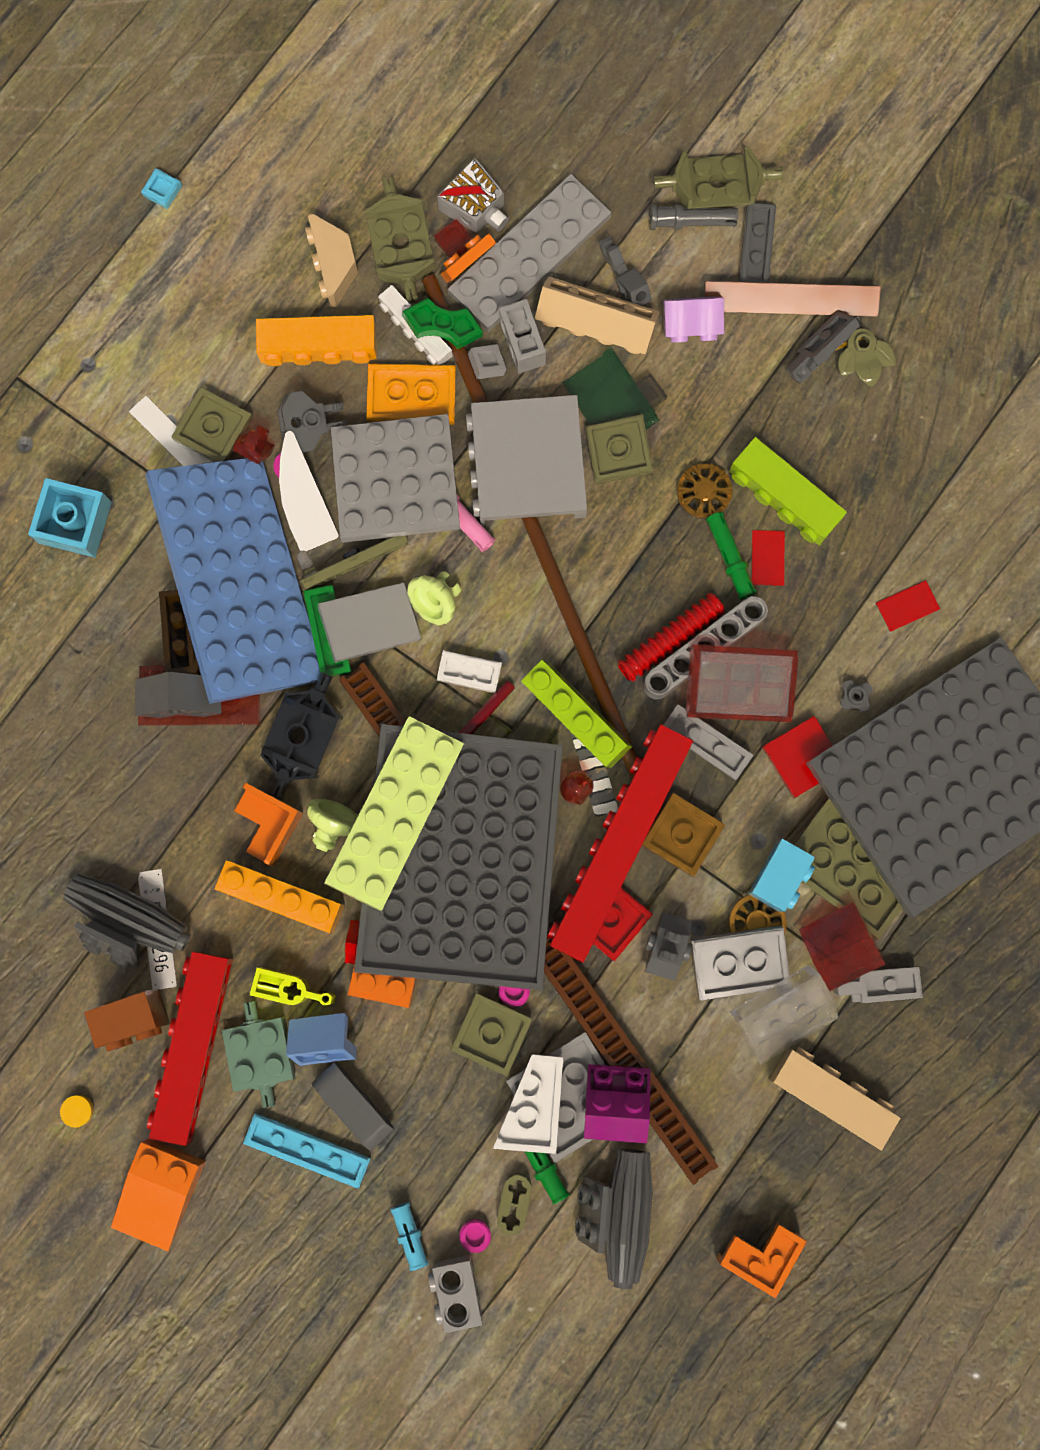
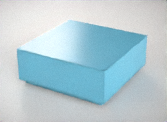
[141,168,182,209]

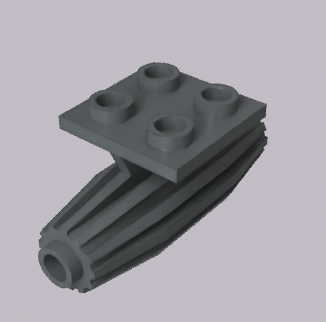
[63,873,191,969]
[575,1149,653,1289]

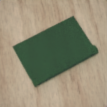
[563,348,660,430]

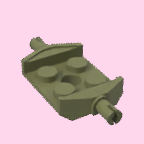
[654,147,783,208]
[365,176,435,302]

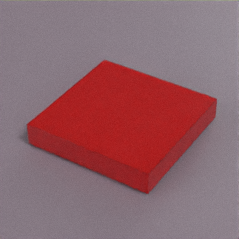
[762,716,833,799]
[593,888,653,962]

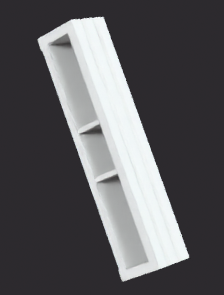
[378,285,453,365]

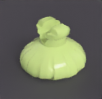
[407,571,462,626]
[307,799,359,852]

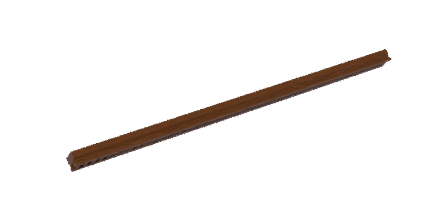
[339,662,719,1185]

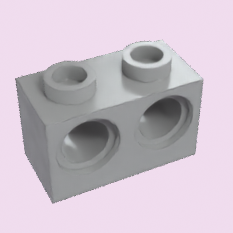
[499,299,546,374]
[428,1255,483,1333]

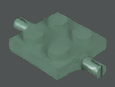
[222,1001,296,1108]

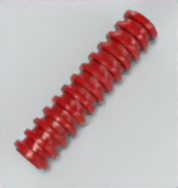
[617,593,725,682]

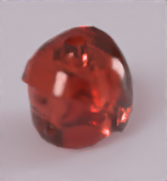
[560,771,594,805]

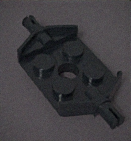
[260,672,343,800]

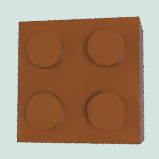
[84,989,170,1052]

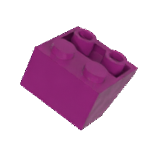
[584,1064,651,1143]

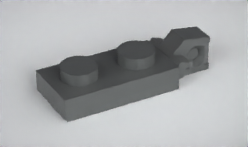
[786,311,860,384]

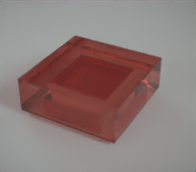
[434,219,472,258]

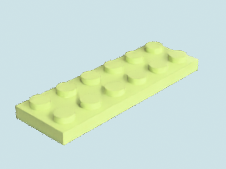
[324,716,464,911]

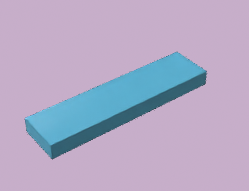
[243,1113,371,1189]

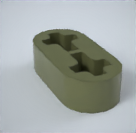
[497,1173,531,1236]

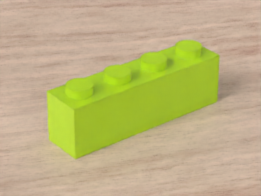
[729,437,847,546]
[521,660,633,768]

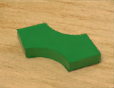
[402,298,483,349]

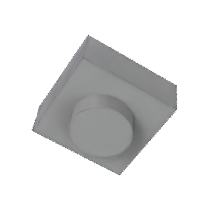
[468,344,506,379]

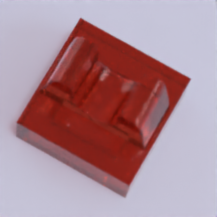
[233,425,275,464]

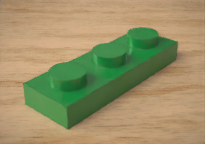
[303,585,352,677]

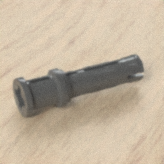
[649,203,738,230]

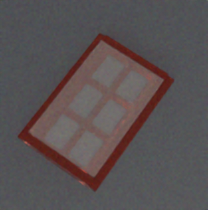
[686,644,798,722]

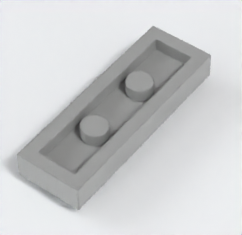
[663,705,753,781]

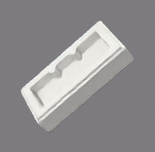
[437,650,502,693]

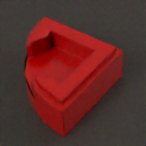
[345,920,359,964]

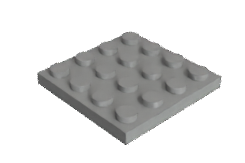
[331,414,460,543]

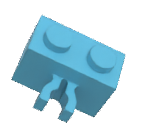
[748,839,815,912]

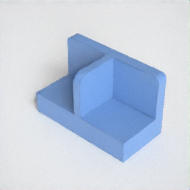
[286,1013,357,1066]

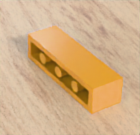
[256,315,377,366]
[215,860,345,934]

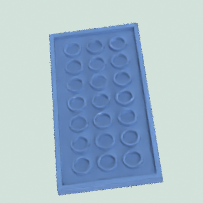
[145,457,321,704]

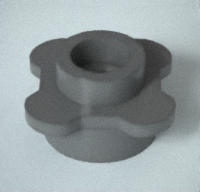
[840,680,872,712]

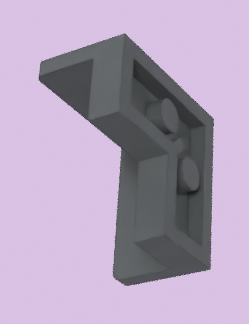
[135,672,221,718]

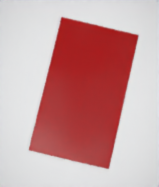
[752,530,785,586]
[876,580,940,632]

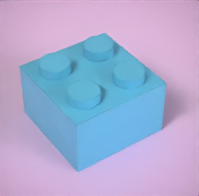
[28,478,112,558]

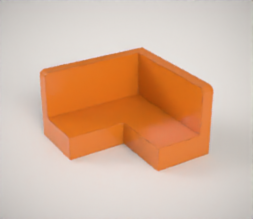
[234,783,303,867]
[716,1223,807,1298]

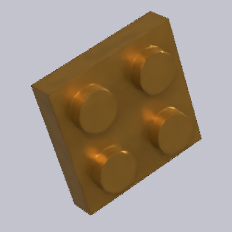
[642,793,725,877]

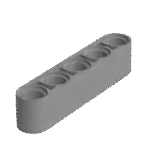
[643,596,768,699]

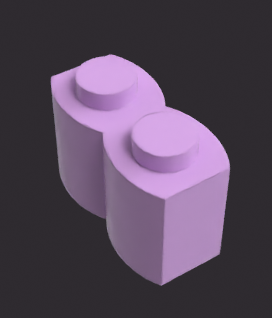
[663,296,724,342]

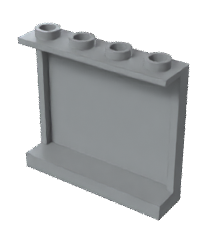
[466,395,587,526]

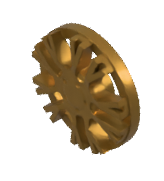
[677,463,733,519]
[729,895,787,934]

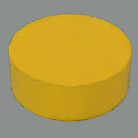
[60,1095,94,1127]

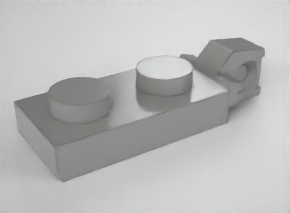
[833,967,923,1003]

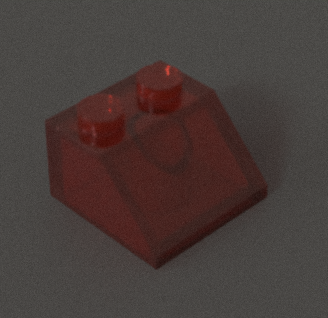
[799,902,885,992]

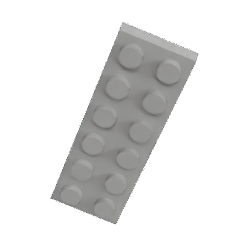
[448,174,612,333]

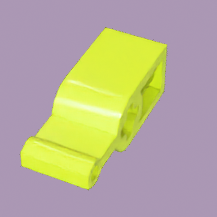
[250,967,336,1005]

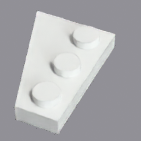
[493,1054,563,1154]

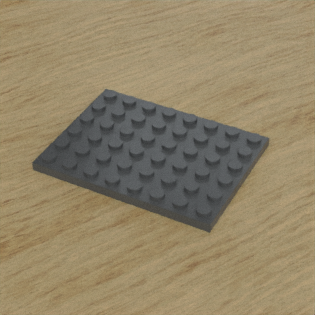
[806,637,1040,918]
[354,724,563,990]

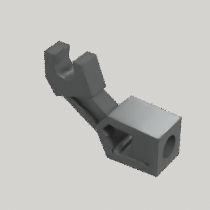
[599,237,652,306]

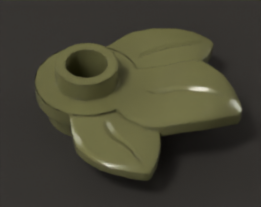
[838,328,896,387]

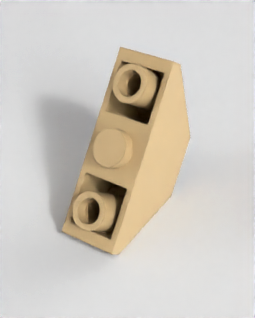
[305,214,358,308]

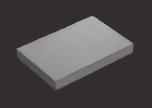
[317,583,421,663]
[691,925,791,1000]

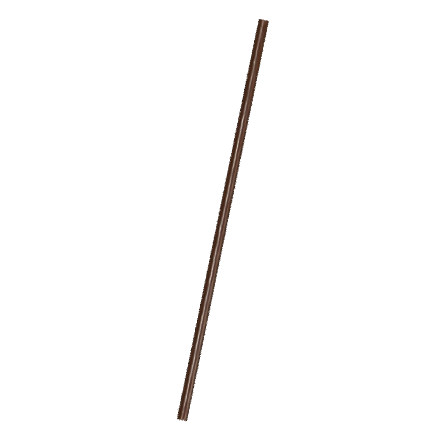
[422,275,637,780]

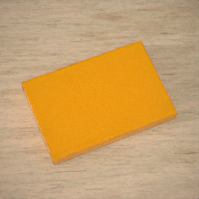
[366,364,456,425]

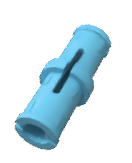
[390,1202,429,1271]

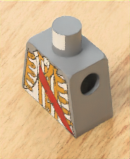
[437,158,509,233]

